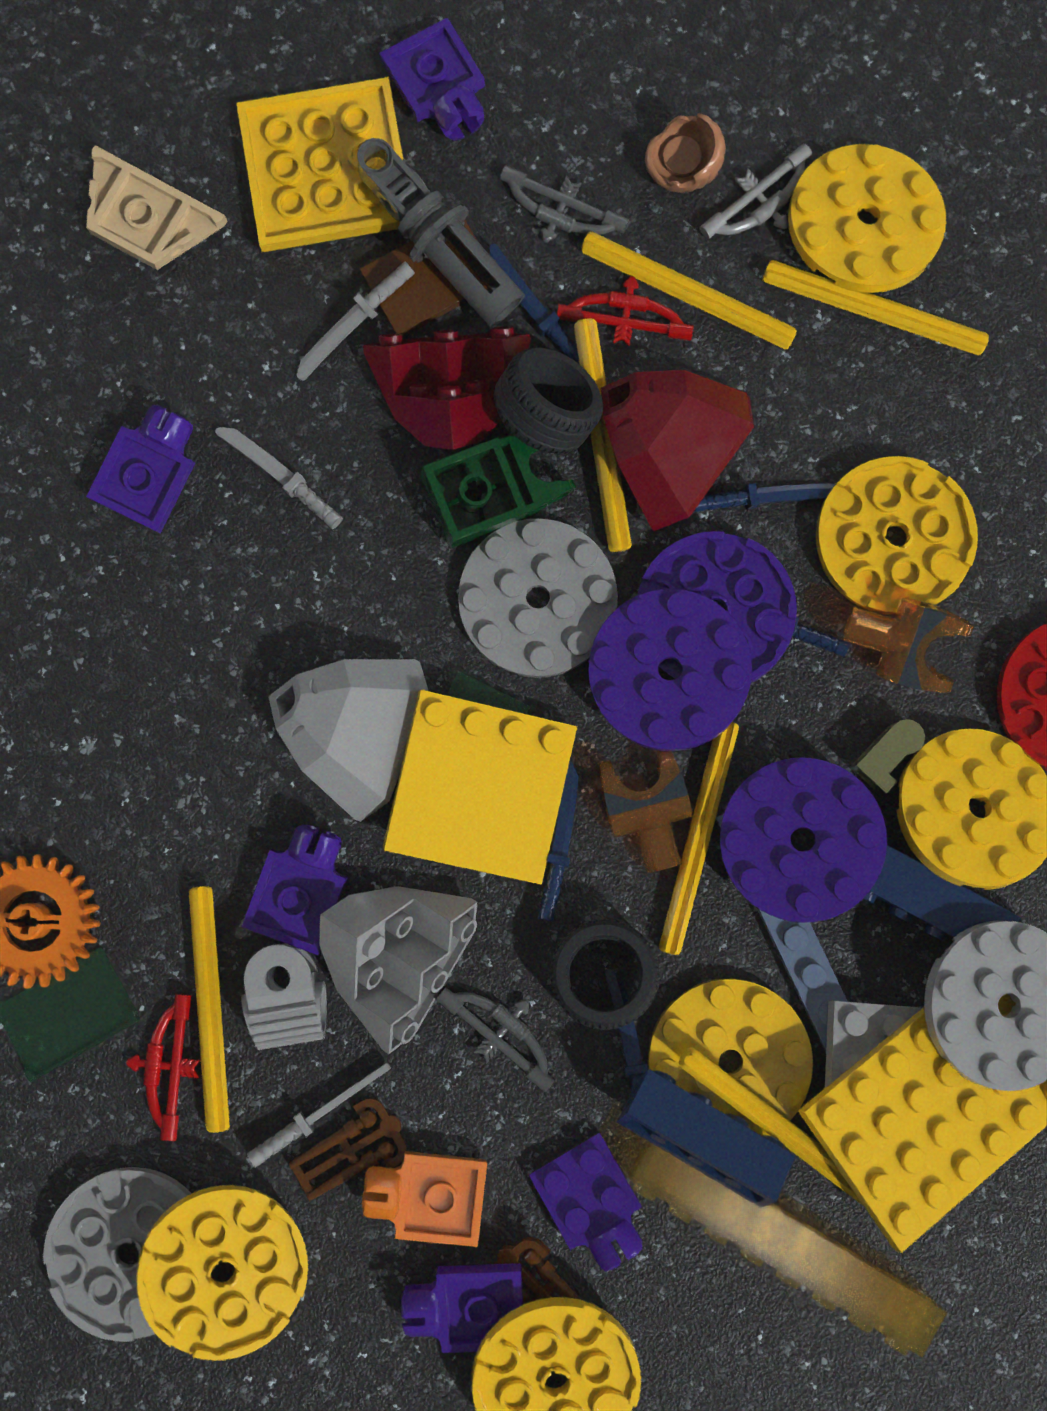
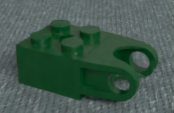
[420,435,576,549]

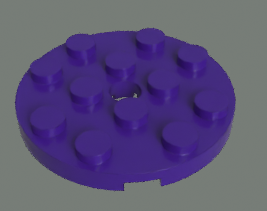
[637,531,797,683]
[589,589,752,751]
[720,758,887,923]

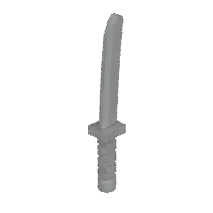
[297,261,415,381]
[215,427,343,529]
[247,1062,391,1168]

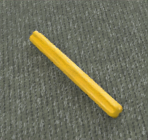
[581,232,797,349]
[763,260,989,355]
[574,318,632,552]
[659,722,739,955]
[189,886,230,1133]
[678,1047,863,1205]

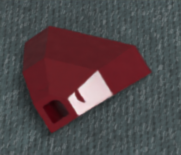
[363,326,531,450]
[601,370,754,531]

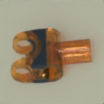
[842,597,975,693]
[599,750,692,873]

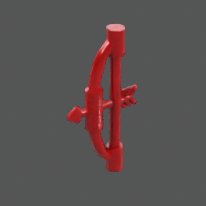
[557,276,694,346]
[126,994,201,1141]

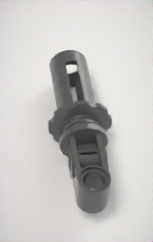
[357,138,525,327]

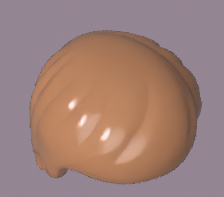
[645,113,726,193]

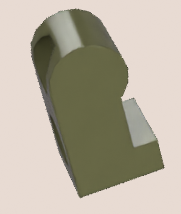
[849,719,925,795]

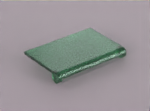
[0,947,140,1082]

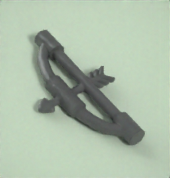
[500,165,630,242]
[436,987,555,1092]

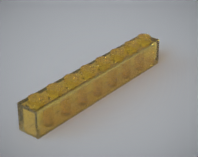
[628,1140,947,1358]

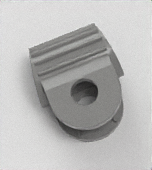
[241,943,327,1050]

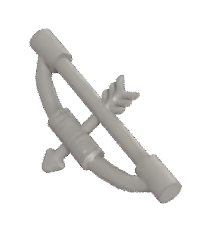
[699,143,812,239]

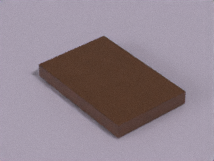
[360,220,490,337]

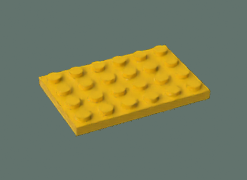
[798,994,1047,1253]

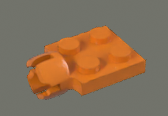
[362,1151,487,1247]

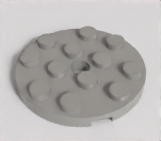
[458,519,618,678]
[924,921,1047,1091]
[43,1167,192,1342]

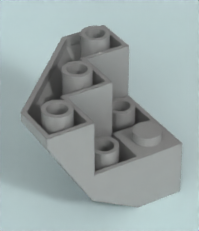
[268,659,429,822]
[319,886,477,1054]

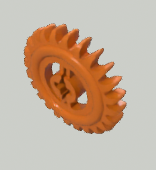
[0,854,101,989]

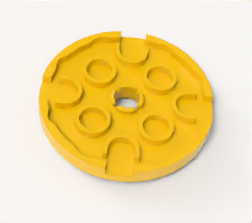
[788,144,946,293]
[816,456,978,615]
[897,729,1047,890]
[648,978,813,1136]
[136,1185,308,1360]
[472,1297,641,1411]

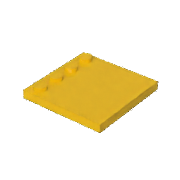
[236,77,403,252]
[382,690,577,885]

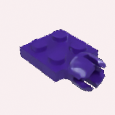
[380,17,485,140]
[86,405,195,534]
[242,824,348,955]
[529,1133,642,1271]
[401,1263,524,1353]

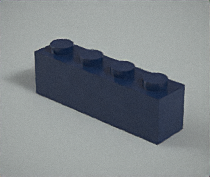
[862,845,1021,944]
[617,1069,796,1208]

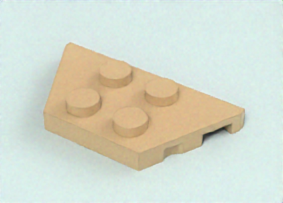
[86,145,227,270]

